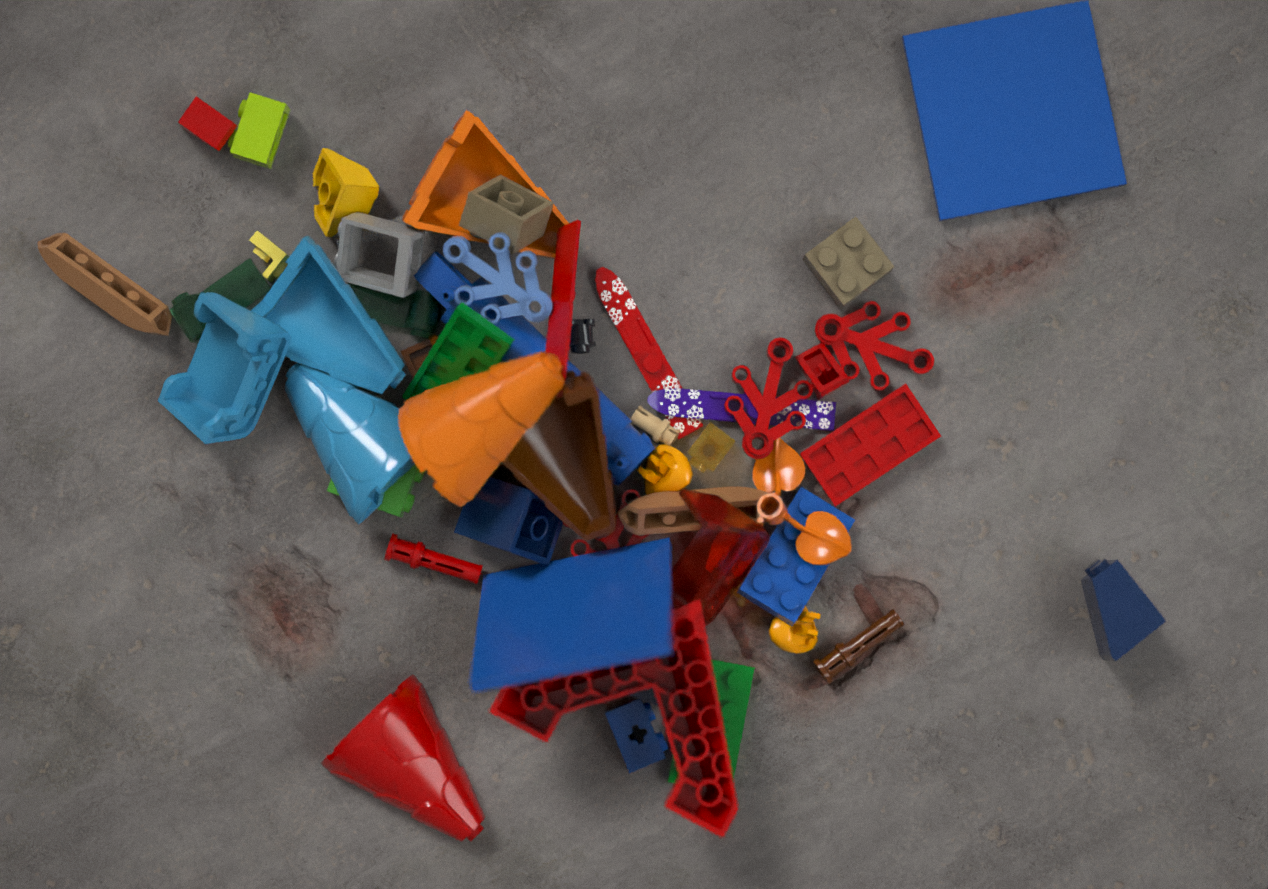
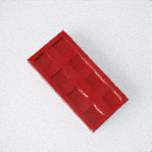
[799,383,941,507]

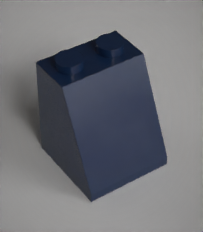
[454,477,564,565]
[1081,558,1166,662]

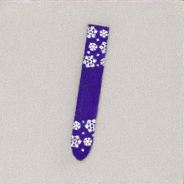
[647,388,836,431]

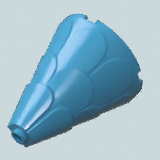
[251,235,406,394]
[285,363,415,524]

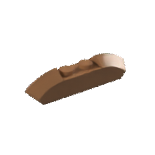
[38,233,172,336]
[617,487,769,535]

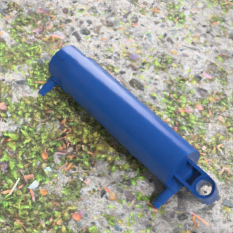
[413,251,655,486]

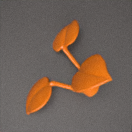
[706,438,852,578]

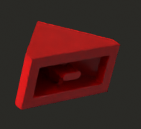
[178,96,237,151]
[795,343,850,400]

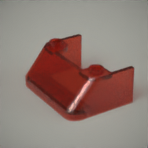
[672,489,770,626]

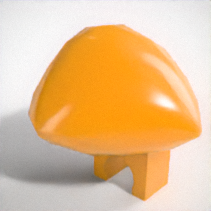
[637,444,693,495]
[768,606,821,654]

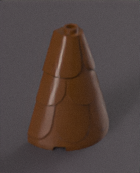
[502,370,616,541]

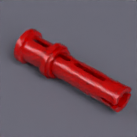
[384,533,483,585]

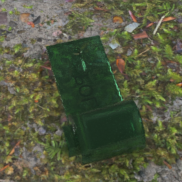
[169,258,271,343]
[348,283,442,339]

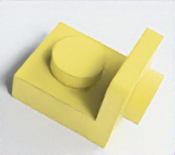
[249,231,289,282]

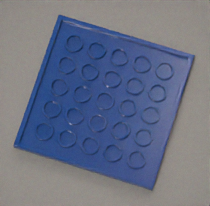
[902,0,1127,222]
[470,537,672,692]

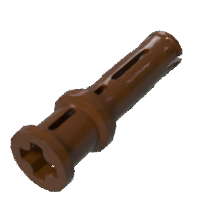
[812,609,904,684]

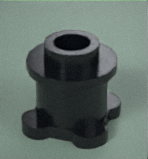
[569,319,596,354]

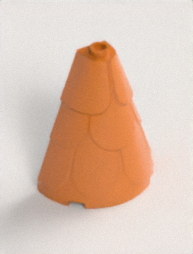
[402,110,569,259]
[398,352,565,507]

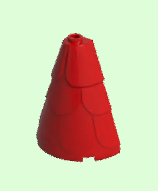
[321,674,485,842]

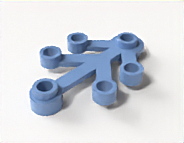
[443,232,553,324]

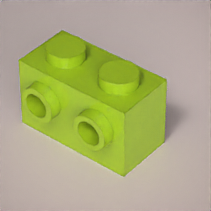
[228,92,290,169]

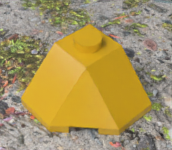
[313,148,379,237]

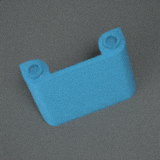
[158,292,291,444]

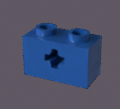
[605,698,669,773]

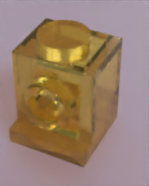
[687,422,735,474]

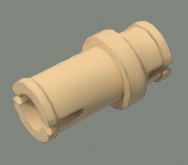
[631,405,680,446]

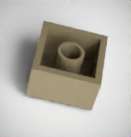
[459,175,554,254]
[802,216,894,310]

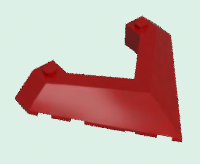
[489,599,739,838]

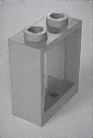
[334,212,425,298]

